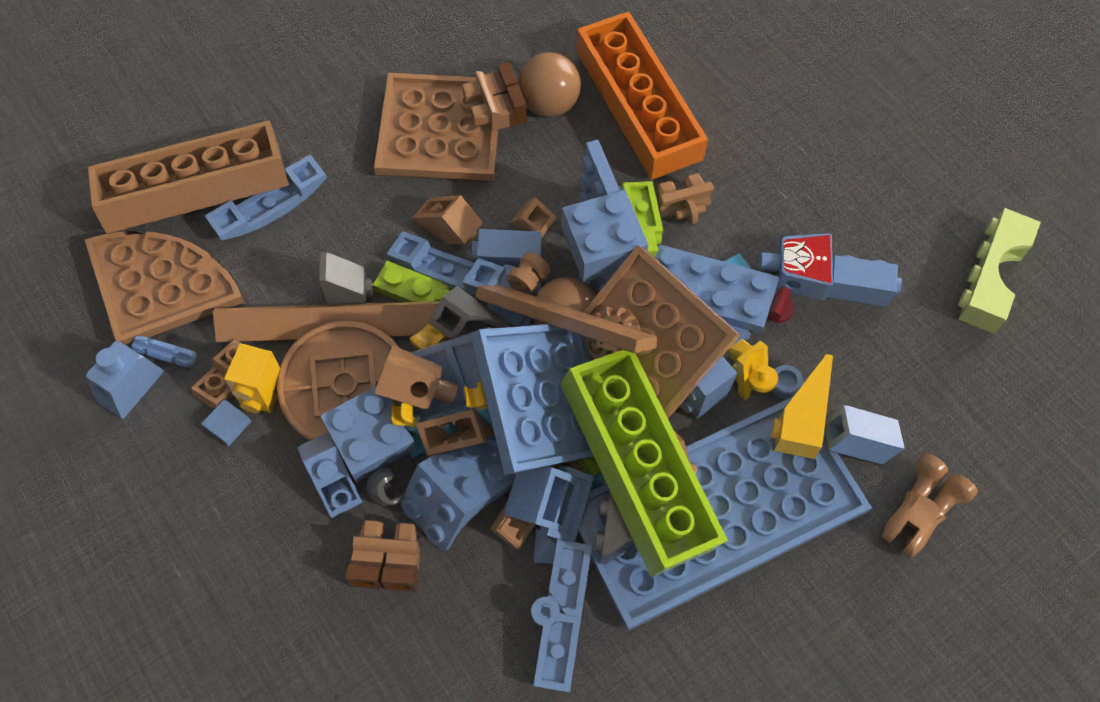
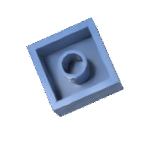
[561,190,648,283]
[320,386,416,483]

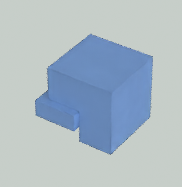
[504,465,594,542]

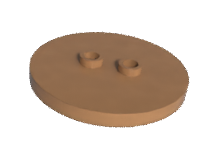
[277,321,402,450]

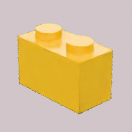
[224,343,280,414]

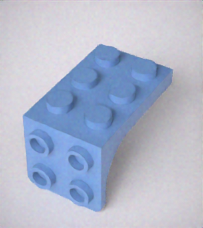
[579,140,621,202]
[402,327,490,419]
[400,432,516,551]

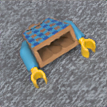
[391,382,494,456]

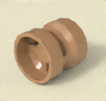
[506,252,551,295]

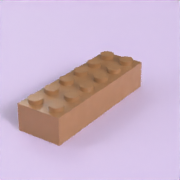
[88,120,289,234]

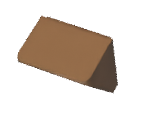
[511,197,557,237]

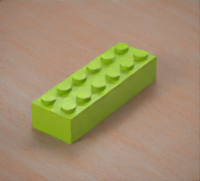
[560,350,728,578]

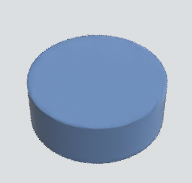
[772,365,803,399]

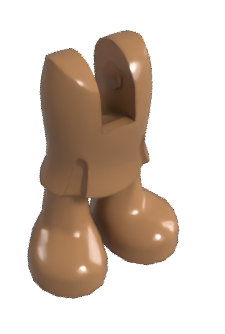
[881,454,978,558]

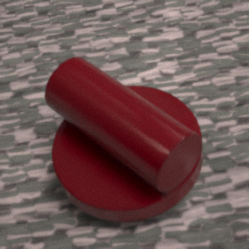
[767,287,794,323]

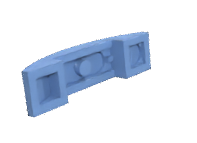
[205,155,327,240]
[386,231,506,295]

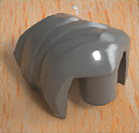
[367,467,403,506]

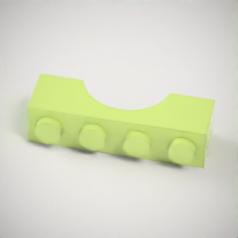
[958,208,1041,334]

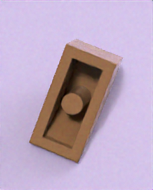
[411,195,483,244]

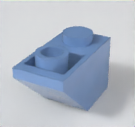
[297,432,363,518]

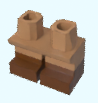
[462,62,527,131]
[345,520,421,592]

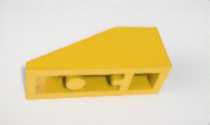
[770,354,833,459]

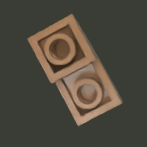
[191,339,243,409]

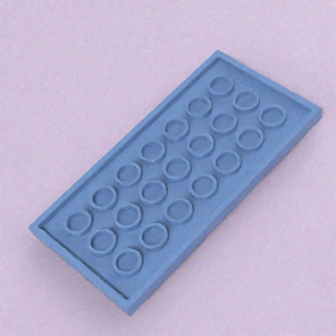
[578,396,872,631]

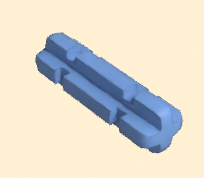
[132,335,196,368]

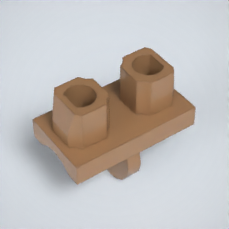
[657,173,715,225]

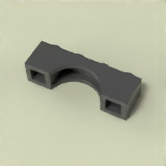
[427,286,516,339]

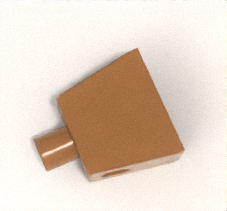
[374,346,459,409]

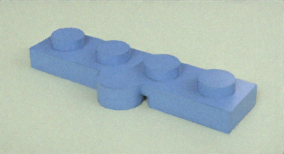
[531,539,592,692]

